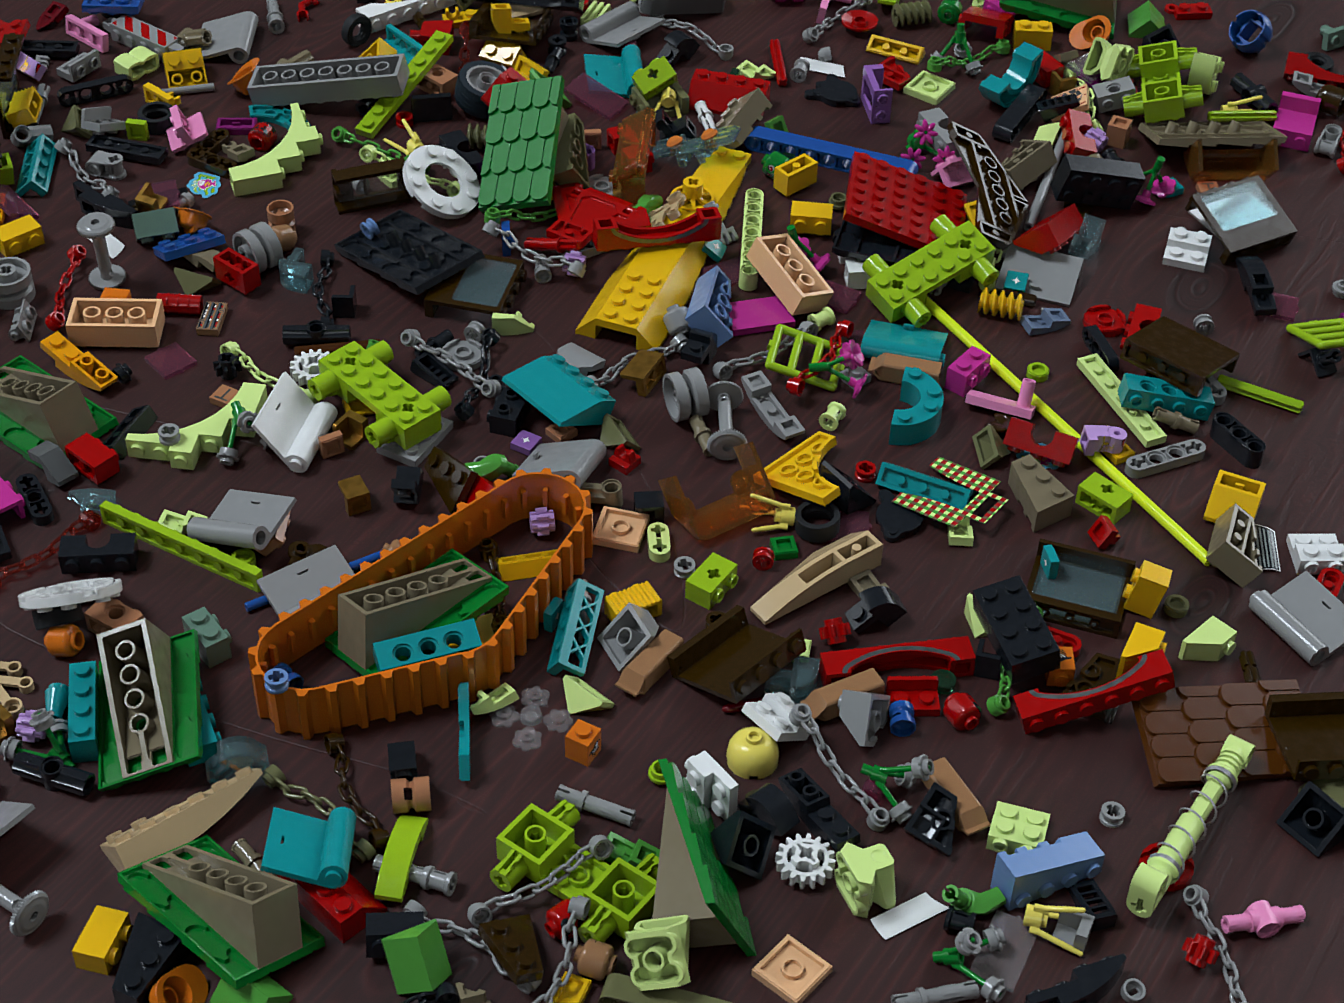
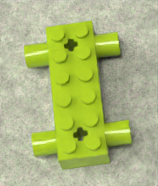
[1123,40,1204,123]
[862,214,999,328]
[308,340,452,450]
[490,799,659,943]

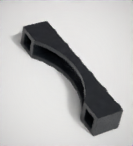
[474,0,584,13]

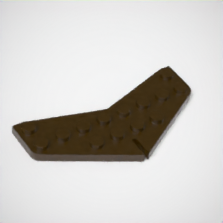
[947,121,1029,250]

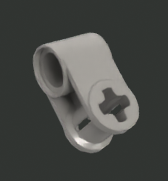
[1313,124,1342,159]
[85,151,127,181]

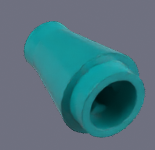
[45,683,69,719]

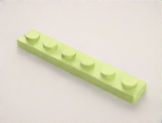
[1076,353,1167,448]

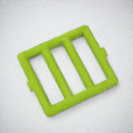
[1286,318,1344,350]
[765,324,845,392]

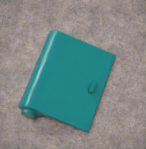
[583,44,643,98]
[861,320,948,367]
[260,807,357,889]

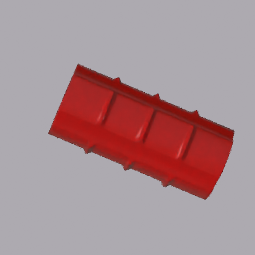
[156,292,203,315]

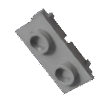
[8,299,37,343]

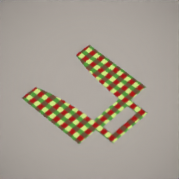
[891,456,1009,528]

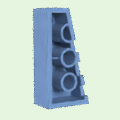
[685,265,733,347]
[990,831,1105,911]

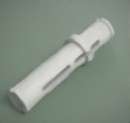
[694,101,718,145]

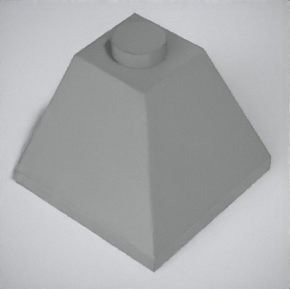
[597,602,659,673]

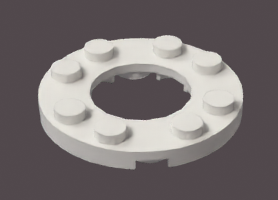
[403,145,480,219]
[18,578,123,613]

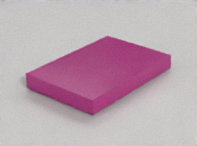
[729,296,796,336]

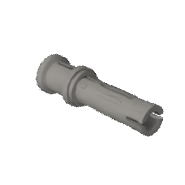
[266,0,285,34]
[372,854,458,897]

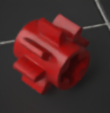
[819,617,852,645]
[1181,933,1220,969]

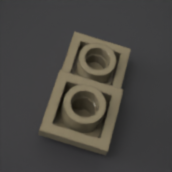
[1053,50,1079,69]
[183,248,220,272]

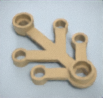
[648,191,686,227]
[0,661,35,721]

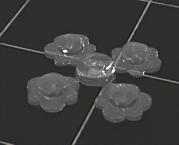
[489,686,573,751]

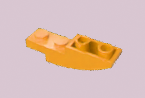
[40,331,118,391]

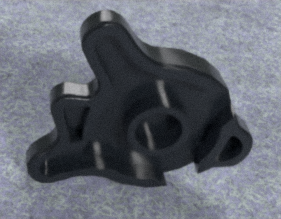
[804,74,860,107]
[875,489,927,543]

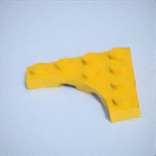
[756,431,841,506]

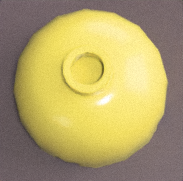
[726,726,779,779]

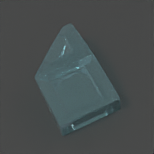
[67,488,116,514]

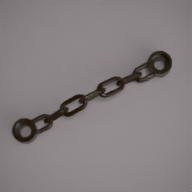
[479,538,507,634]
[324,732,390,852]

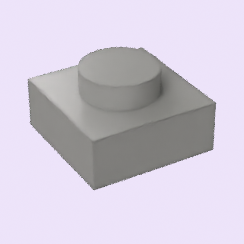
[840,365,871,390]

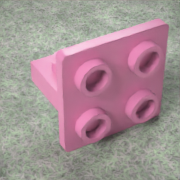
[166,105,208,154]
[931,155,974,188]

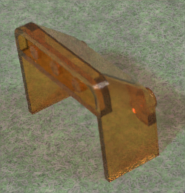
[609,107,656,206]
[1184,138,1279,183]
[658,441,776,541]

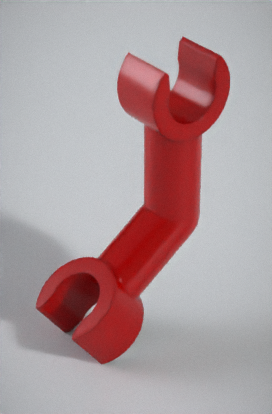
[296,0,320,22]

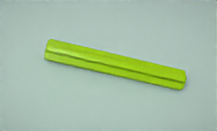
[1207,110,1277,122]
[1217,374,1304,414]

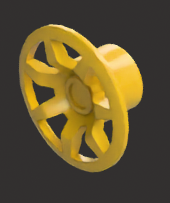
[670,176,715,211]

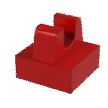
[609,443,641,475]
[1087,515,1121,550]

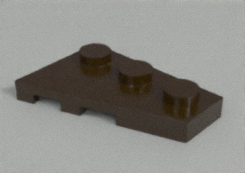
[1062,653,1120,720]

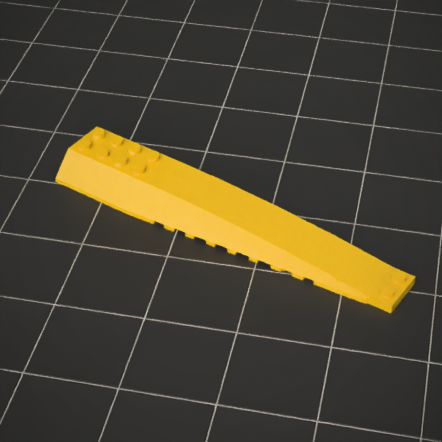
[575,145,752,352]

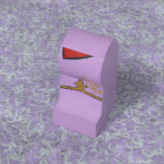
[15,52,47,81]
[1079,425,1127,456]

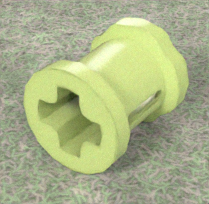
[807,306,836,332]
[819,401,846,431]

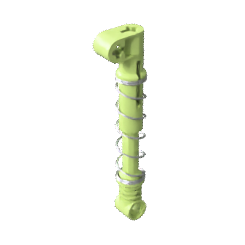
[1126,734,1256,918]

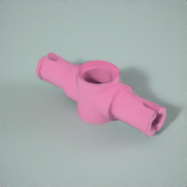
[1221,900,1306,938]

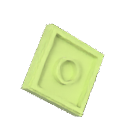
[903,70,956,106]

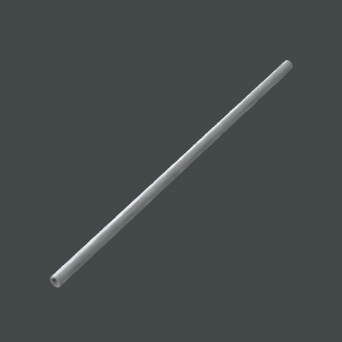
[1023,83,1089,231]

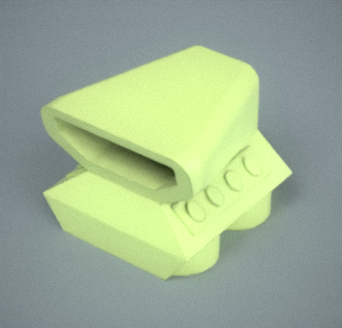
[1083,37,1135,81]
[834,842,896,918]
[624,915,691,991]

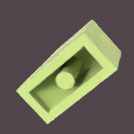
[1178,616,1237,661]

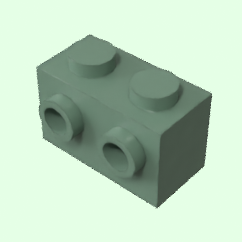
[131,207,179,244]
[182,607,232,668]

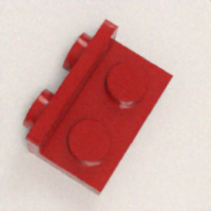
[885,676,941,717]

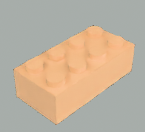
[746,233,834,316]
[65,298,165,348]

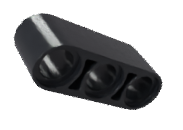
[1209,412,1266,469]

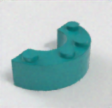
[979,42,1043,108]
[888,366,944,446]

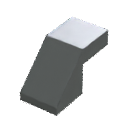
[27,440,79,487]

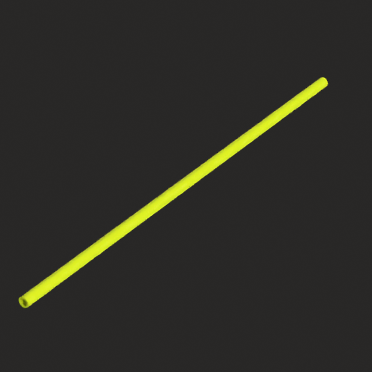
[924,296,1211,566]

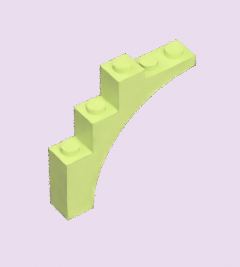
[229,102,323,197]
[125,382,268,470]

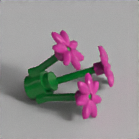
[900,119,955,169]

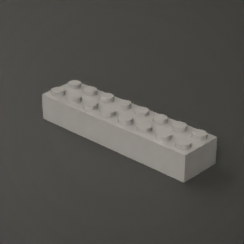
[247,53,410,106]

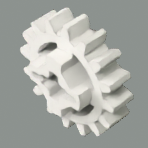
[289,349,330,388]
[775,833,836,889]

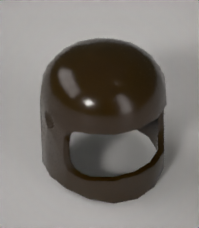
[1316,84,1344,117]

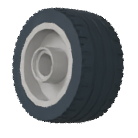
[454,60,505,119]

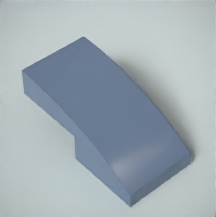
[1020,308,1071,335]

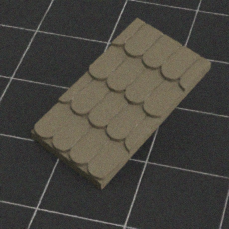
[1138,120,1288,147]

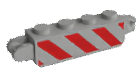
[102,15,184,62]

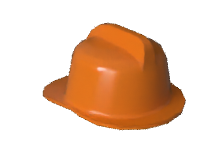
[1069,15,1112,50]
[227,57,260,95]
[173,206,212,234]
[149,964,208,1003]

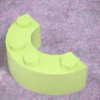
[1187,52,1225,95]

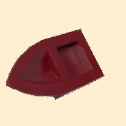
[36,1,69,31]

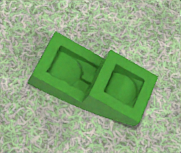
[604,831,660,867]

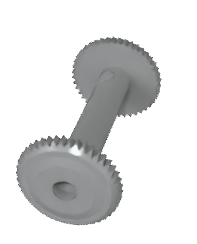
[76,212,126,290]
[707,381,747,460]
[0,885,49,937]

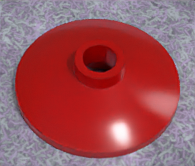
[841,10,878,32]

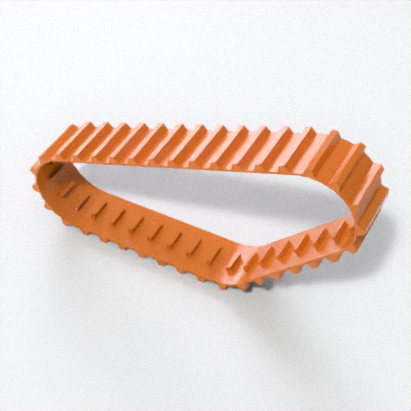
[248,468,593,740]

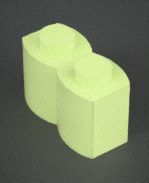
[113,46,160,81]

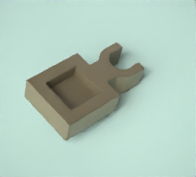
[222,141,255,163]

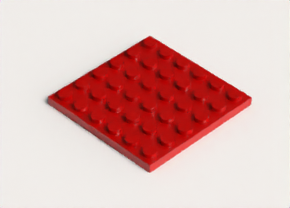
[843,151,967,249]

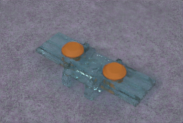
[651,125,741,168]

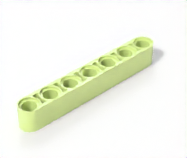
[738,188,764,291]

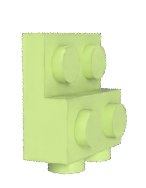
[986,801,1051,855]

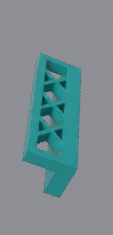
[384,24,437,65]
[15,133,57,197]
[875,462,975,510]
[546,578,605,677]

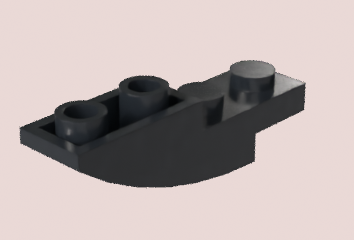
[73,180,138,229]
[1235,256,1277,316]
[778,768,861,852]
[1024,953,1127,1003]

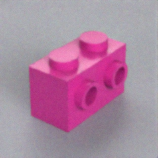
[945,346,991,397]

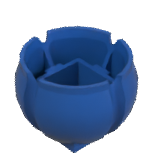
[1229,10,1273,54]

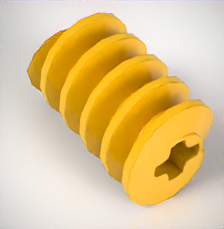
[977,287,1024,321]

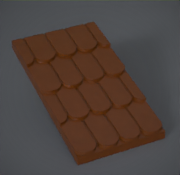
[1131,679,1301,788]

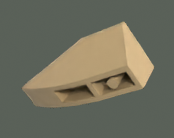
[750,530,883,625]
[100,766,263,872]

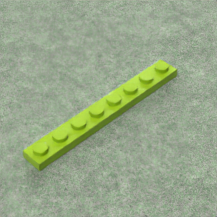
[355,30,454,139]
[99,500,263,593]

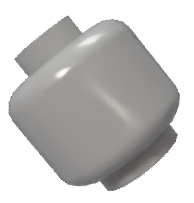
[663,304,691,336]

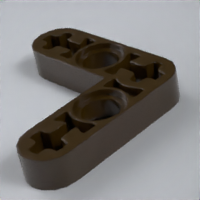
[187,128,237,179]

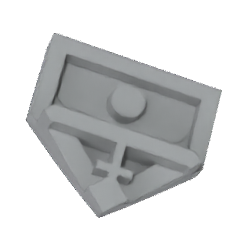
[557,342,606,377]

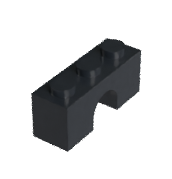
[437,130,483,179]
[58,532,139,574]

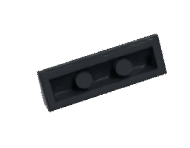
[103,405,158,460]

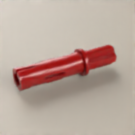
[524,236,581,253]

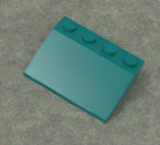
[502,354,616,427]

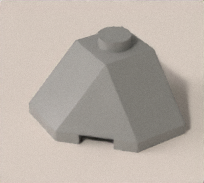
[838,689,891,747]

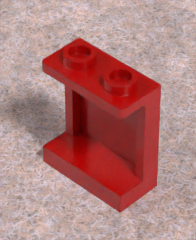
[958,6,1014,39]

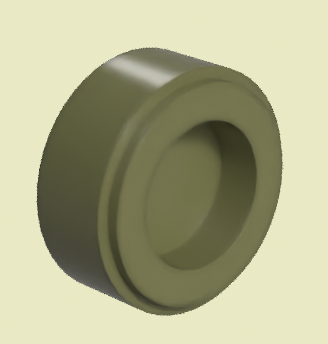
[1163,594,1189,618]

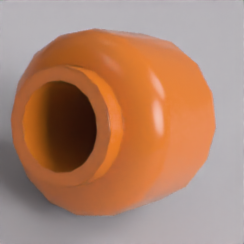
[44,624,85,657]

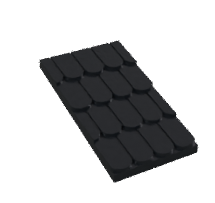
[334,209,485,295]
[832,220,919,267]

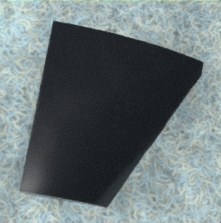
[904,782,957,857]

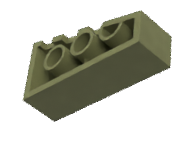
[554,113,590,189]

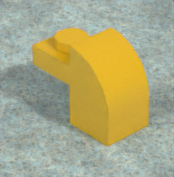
[491,3,530,34]

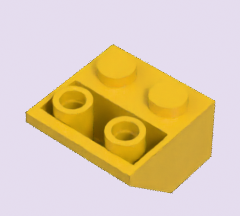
[162,48,208,88]
[1203,470,1266,523]

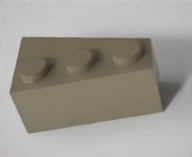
[715,88,773,149]
[1001,139,1057,191]
[1008,454,1075,533]
[1206,503,1263,588]

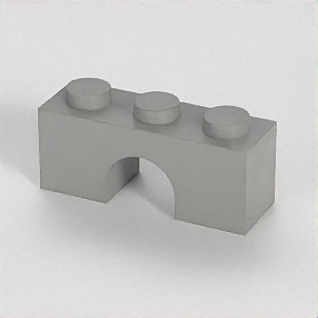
[916,107,960,157]

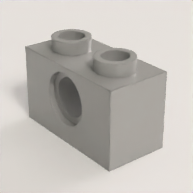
[1092,76,1136,114]

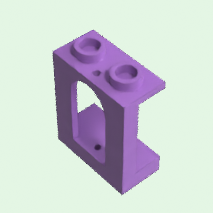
[861,64,893,124]

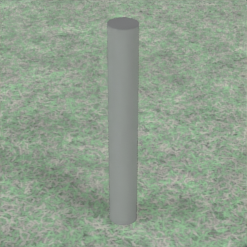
[161,83,215,95]

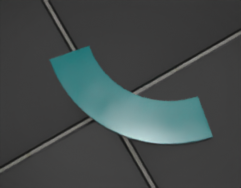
[249,105,311,130]
[458,682,470,781]

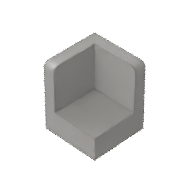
[1051,913,1095,953]

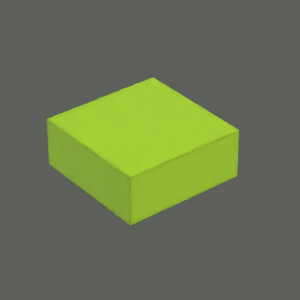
[125,118,150,141]

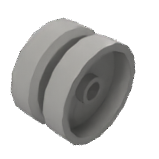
[232,221,284,273]
[0,257,36,310]
[663,367,710,422]

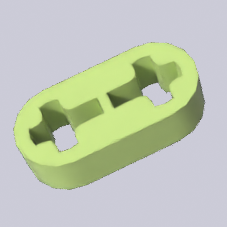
[647,522,671,563]

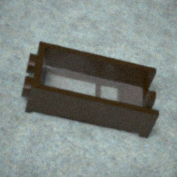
[331,156,411,215]

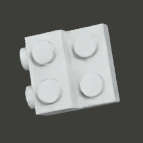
[1162,227,1212,273]
[1286,534,1344,575]
[741,692,814,742]
[684,751,739,820]

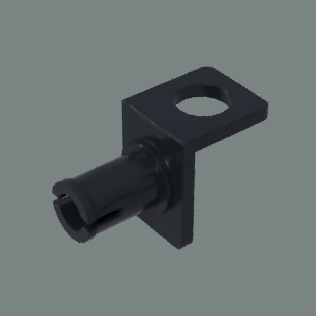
[1298,347,1342,377]

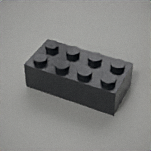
[1050,154,1146,210]
[972,575,1060,684]

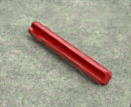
[769,39,788,86]

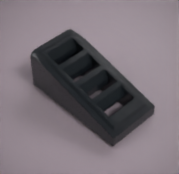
[1036,93,1080,122]
[410,351,459,389]
[1067,879,1117,932]

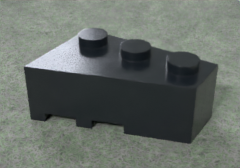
[112,912,191,1003]

